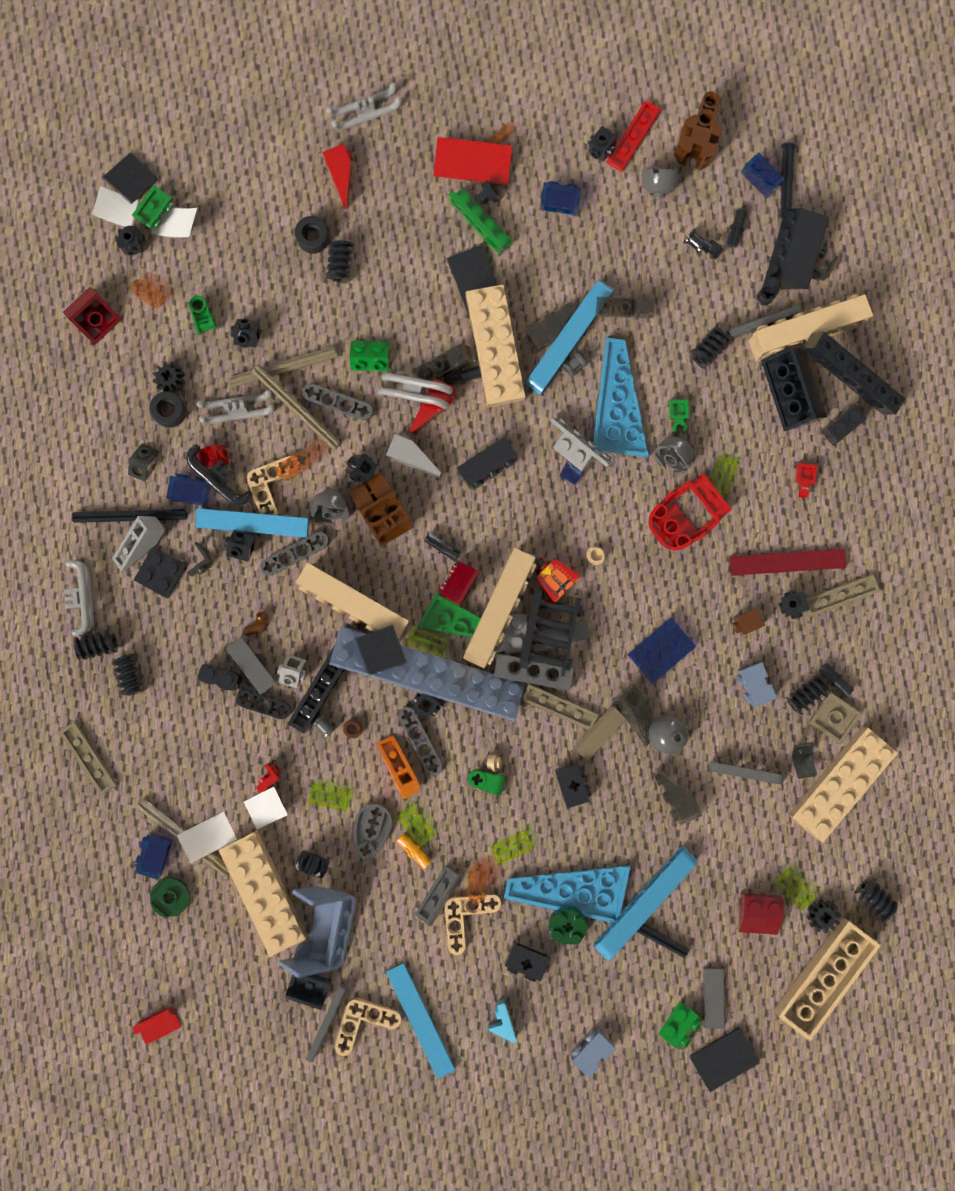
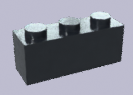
[457,437,517,489]

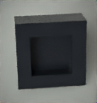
[477,180,501,204]

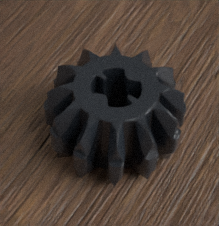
[153,362,185,393]
[295,850,329,878]
[806,899,841,934]

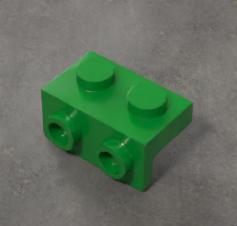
[132,185,174,230]
[349,341,389,371]
[658,1001,703,1050]

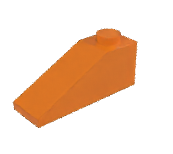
[376,735,420,799]

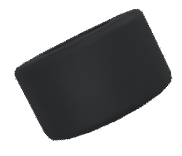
[295,216,330,254]
[149,391,187,428]

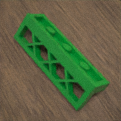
[449,188,513,256]

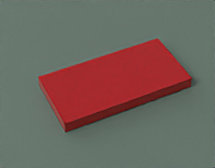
[433,137,512,185]

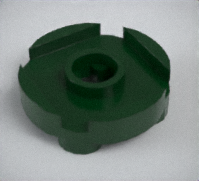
[150,877,191,917]
[548,906,588,945]

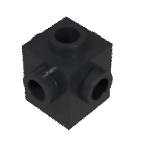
[588,126,618,162]
[116,226,145,255]
[230,318,260,348]
[345,454,378,482]
[224,530,256,562]
[779,590,810,619]
[412,692,441,719]

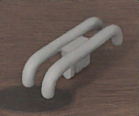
[326,83,402,130]
[377,373,453,409]
[197,390,275,424]
[64,560,94,637]

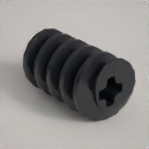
[326,240,354,284]
[690,327,733,369]
[74,630,118,661]
[112,654,145,696]
[785,675,829,716]
[854,878,898,923]

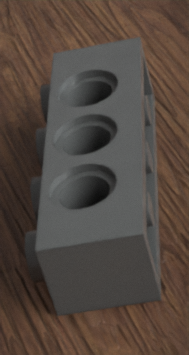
[494,651,574,690]

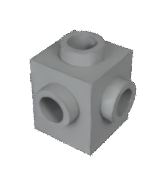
[277,654,307,688]

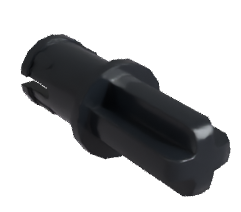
[727,209,748,248]
[443,366,482,385]
[424,533,461,562]
[819,663,854,698]

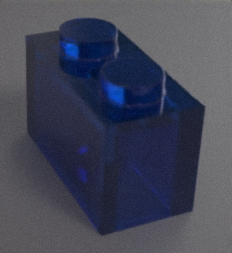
[741,152,785,199]
[540,181,581,216]
[166,474,211,507]
[134,833,173,880]

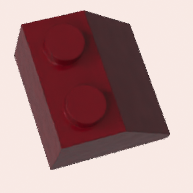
[63,287,122,345]
[439,561,480,607]
[739,893,784,935]

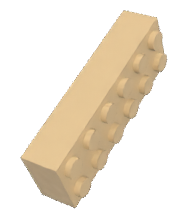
[466,285,525,408]
[749,294,873,361]
[463,548,536,668]
[296,563,411,642]
[788,727,898,843]
[219,830,308,957]
[773,917,881,1041]

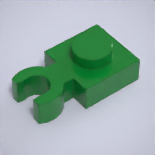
[668,400,689,433]

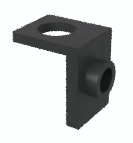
[812,256,838,281]
[128,444,159,482]
[186,542,213,577]
[791,742,817,779]

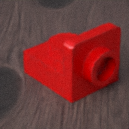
[197,445,229,468]
[256,763,281,793]

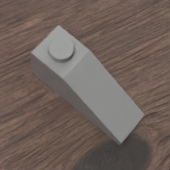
[386,433,441,479]
[112,516,165,572]

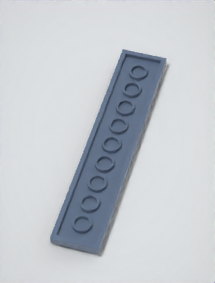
[329,626,524,721]

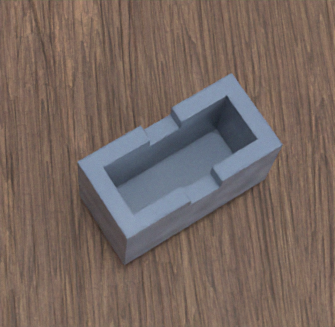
[736,662,777,707]
[571,1028,616,1078]

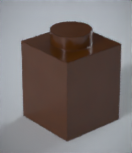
[732,608,765,636]

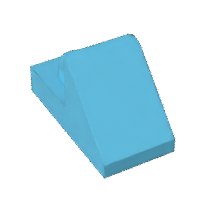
[488,999,517,1043]

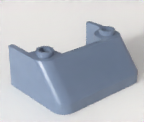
[278,886,356,978]

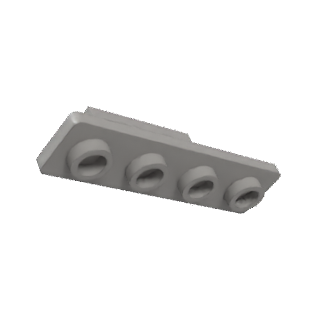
[550,417,615,471]

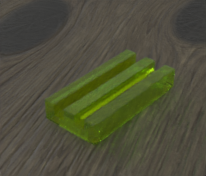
[711,455,737,498]
[406,626,449,658]
[308,784,350,811]
[396,805,436,847]
[491,830,534,865]
[775,868,815,911]

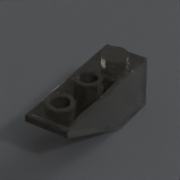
[596,297,654,319]
[526,302,578,353]
[414,344,477,381]
[612,685,654,746]
[654,769,702,825]

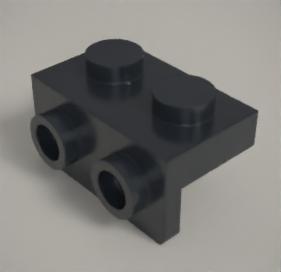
[285,974,332,1010]

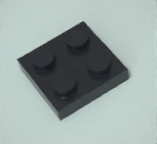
[134,547,187,599]

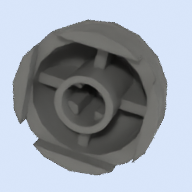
[642,169,680,197]
[655,436,694,475]
[311,489,349,524]
[649,715,688,754]

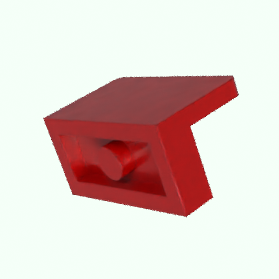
[132,1006,181,1044]

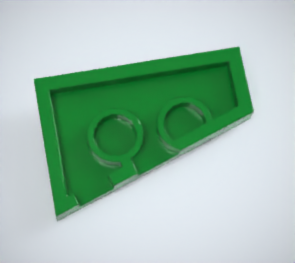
[417,594,481,637]

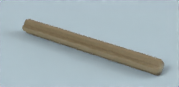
[227,347,337,388]
[252,365,340,450]
[136,799,229,877]

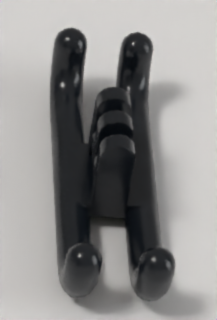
[186,444,252,506]

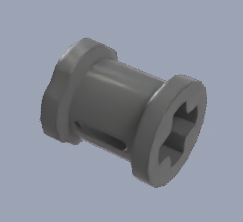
[562,352,587,378]
[311,714,337,739]

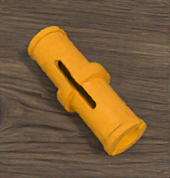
[396,833,432,869]

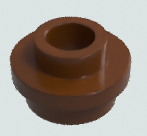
[343,719,363,739]

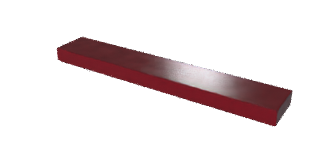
[729,549,846,576]

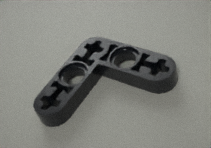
[236,654,291,719]

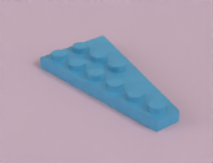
[593,338,649,458]
[504,865,630,923]

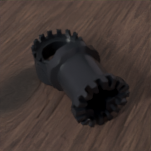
[683,229,723,260]
[757,277,781,306]

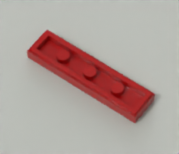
[606,99,661,172]

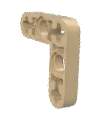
[247,456,301,515]
[445,894,501,955]
[335,998,402,1056]

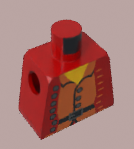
[534,557,580,602]

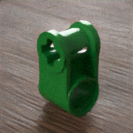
[189,296,217,335]
[468,770,506,796]

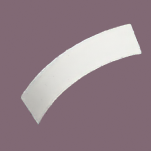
[92,186,197,237]
[177,787,287,864]

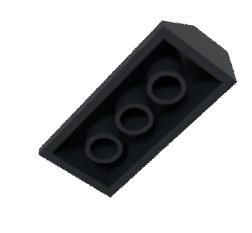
[765,208,829,289]
[761,345,827,432]

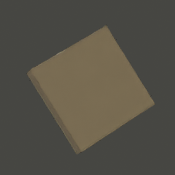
[808,691,862,745]

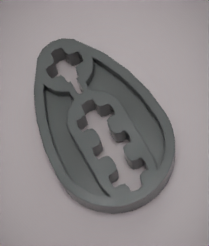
[354,803,393,859]

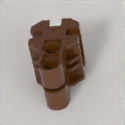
[674,91,722,170]
[348,472,414,547]

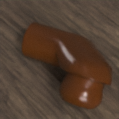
[244,611,268,636]

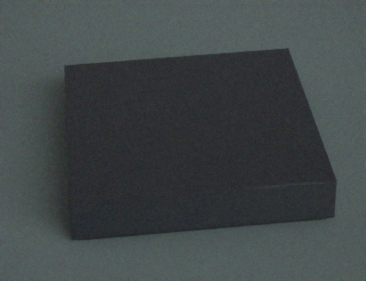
[103,153,158,204]
[355,625,406,676]

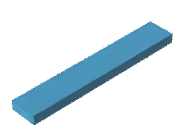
[195,508,310,538]
[386,962,455,1079]

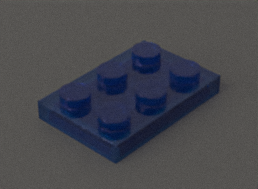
[627,617,696,684]

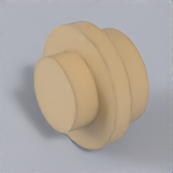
[586,546,606,565]
[487,753,502,772]

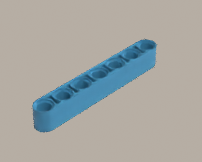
[525,279,615,395]
[593,846,698,960]

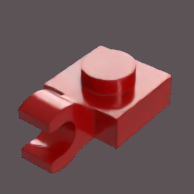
[795,463,817,498]

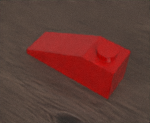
[323,144,353,209]
[410,378,457,434]

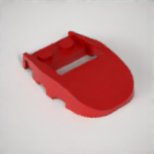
[648,473,732,551]

